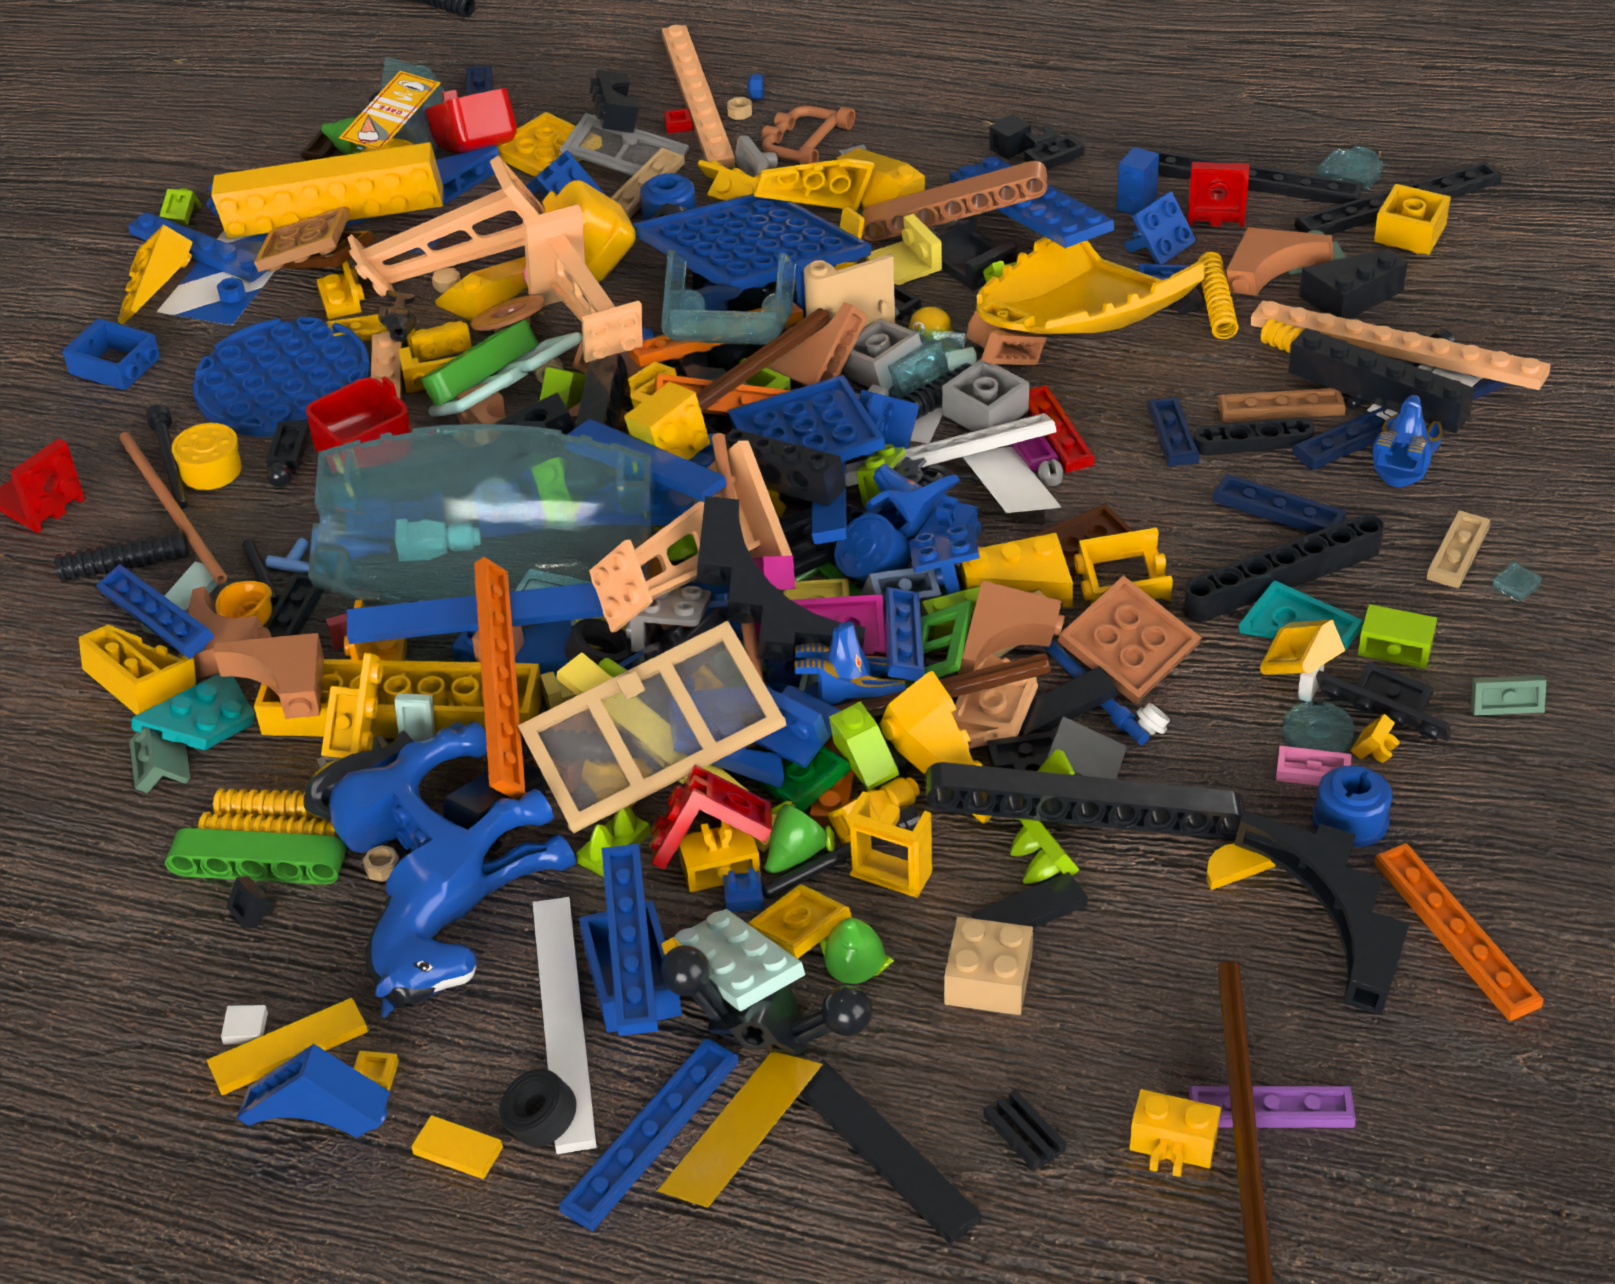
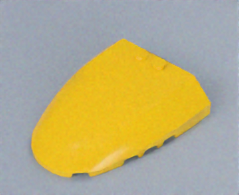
[976,237,1204,334]

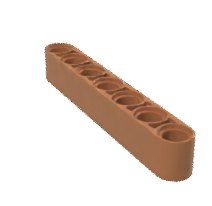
[862,161,1047,242]

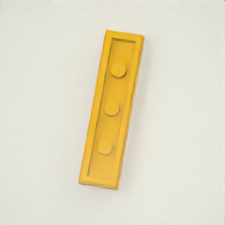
[207,998,368,1095]

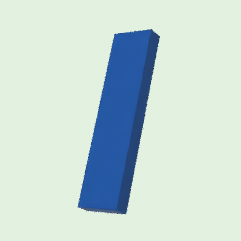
[883,587,925,681]

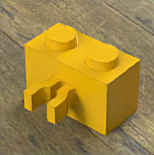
[678,821,761,893]
[1130,1089,1221,1177]

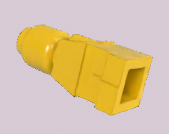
[827,777,920,845]

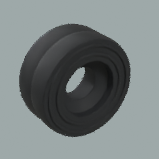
[499,1069,577,1147]

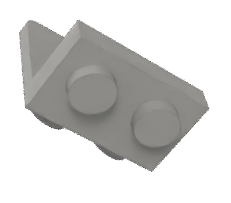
[626,586,711,652]

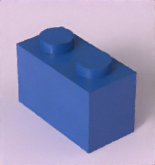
[1117,147,1159,215]

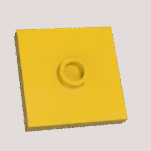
[747,884,852,959]

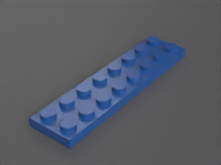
[950,157,1114,248]

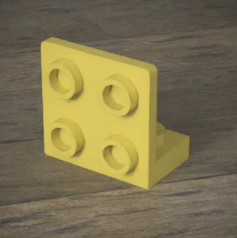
[866,214,942,285]

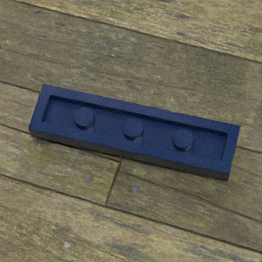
[1213,474,1347,533]

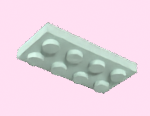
[673,909,805,1012]

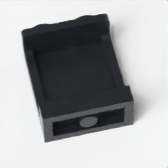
[934,217,1017,291]

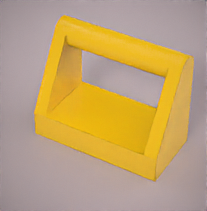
[1260,619,1345,675]

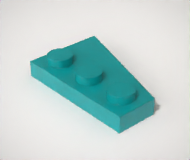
[1239,580,1363,651]

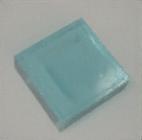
[1493,562,1542,602]

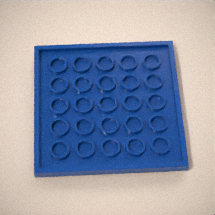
[632,194,871,293]

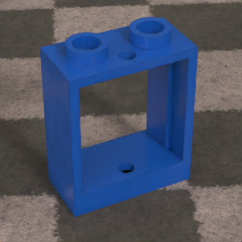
[62,318,161,390]

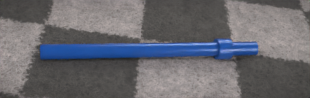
[1042,638,1150,745]

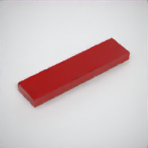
[1027,385,1095,473]

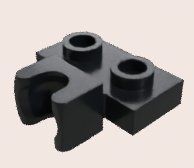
[1024,126,1084,170]
[987,731,1056,771]

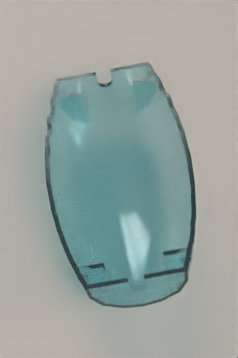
[308,424,655,606]

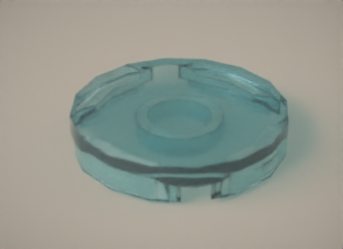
[1282,701,1354,753]

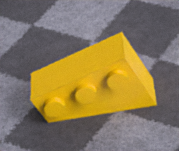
[960,533,1073,608]
[78,624,196,715]

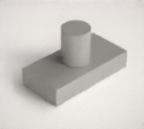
[734,136,778,177]

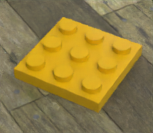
[497,112,602,177]

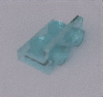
[888,339,949,398]

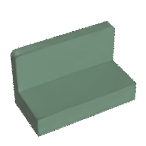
[130,727,190,793]

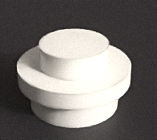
[1137,703,1170,735]

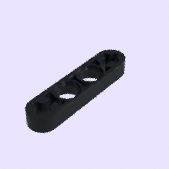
[1194,418,1315,455]

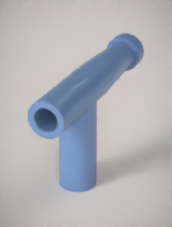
[266,538,330,578]

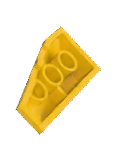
[837,148,925,209]
[753,158,874,211]
[118,225,193,325]
[435,256,528,321]
[879,671,992,824]

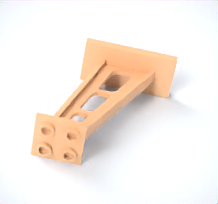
[347,155,545,303]
[523,204,643,363]
[589,441,792,632]

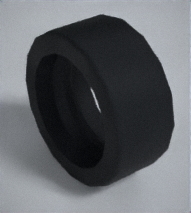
[564,618,632,665]

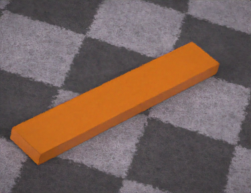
[1374,843,1544,1022]

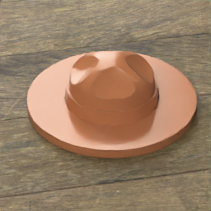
[471,295,546,333]

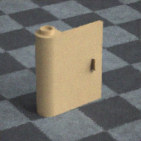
[804,254,895,334]

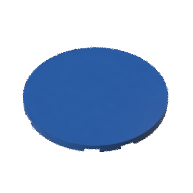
[192,317,370,437]

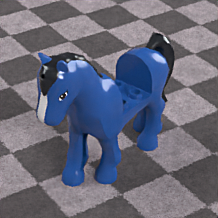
[303,721,576,1020]

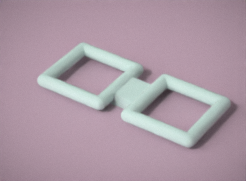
[428,332,583,418]

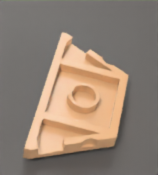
[952,654,1038,749]

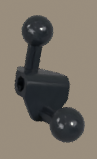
[660,945,872,1055]

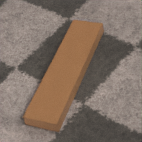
[1217,388,1346,423]

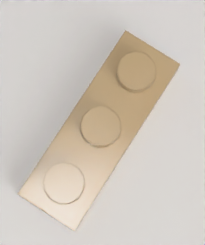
[1427,510,1491,589]

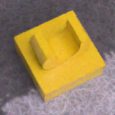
[1350,714,1399,763]

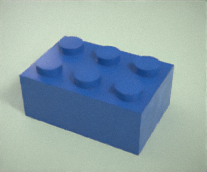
[579,900,682,1033]

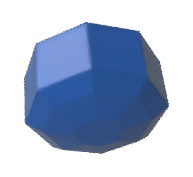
[747,74,764,100]
[217,277,246,303]

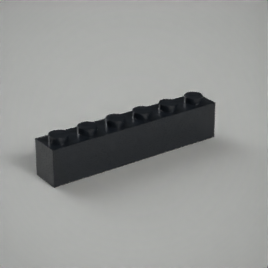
[1288,328,1474,434]

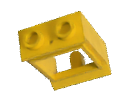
[1074,528,1173,605]
[845,791,932,898]

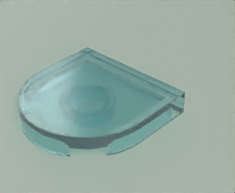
[1317,146,1383,191]

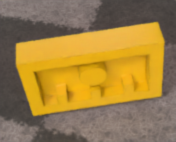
[316,261,364,320]
[406,320,472,362]

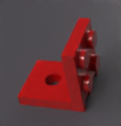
[1188,162,1249,227]
[0,438,85,533]
[649,765,772,870]

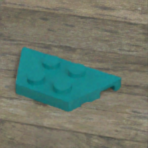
[131,673,255,751]

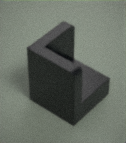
[989,115,1032,160]

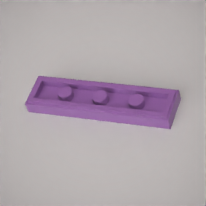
[1188,1086,1356,1128]

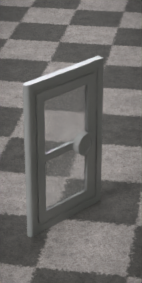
[559,113,689,176]

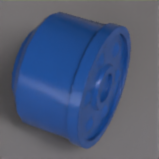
[640,173,698,221]
[835,514,911,586]
[1312,766,1393,847]

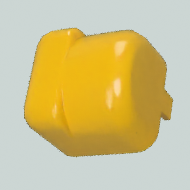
[542,180,636,283]

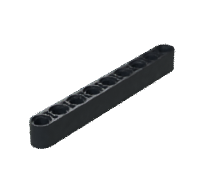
[925,762,1246,839]

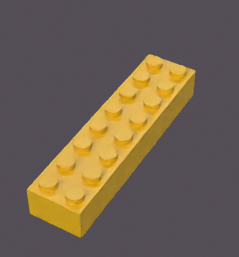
[211,142,443,239]
[254,659,543,738]

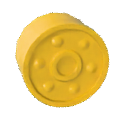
[172,423,242,490]

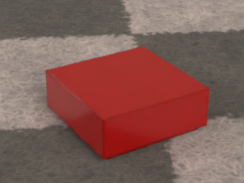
[663,108,693,133]

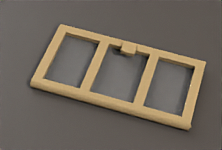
[518,621,787,834]

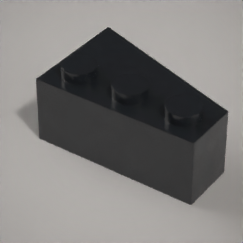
[1299,249,1408,319]
[443,761,546,852]

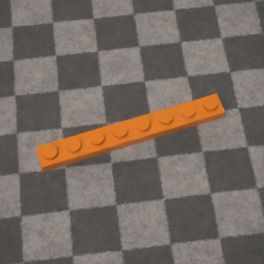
[474,557,526,800]

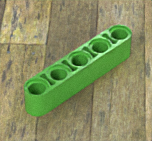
[420,318,539,407]
[165,828,347,885]

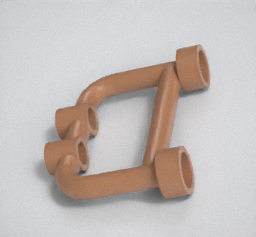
[762,105,855,165]

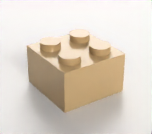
[944,916,1033,1015]

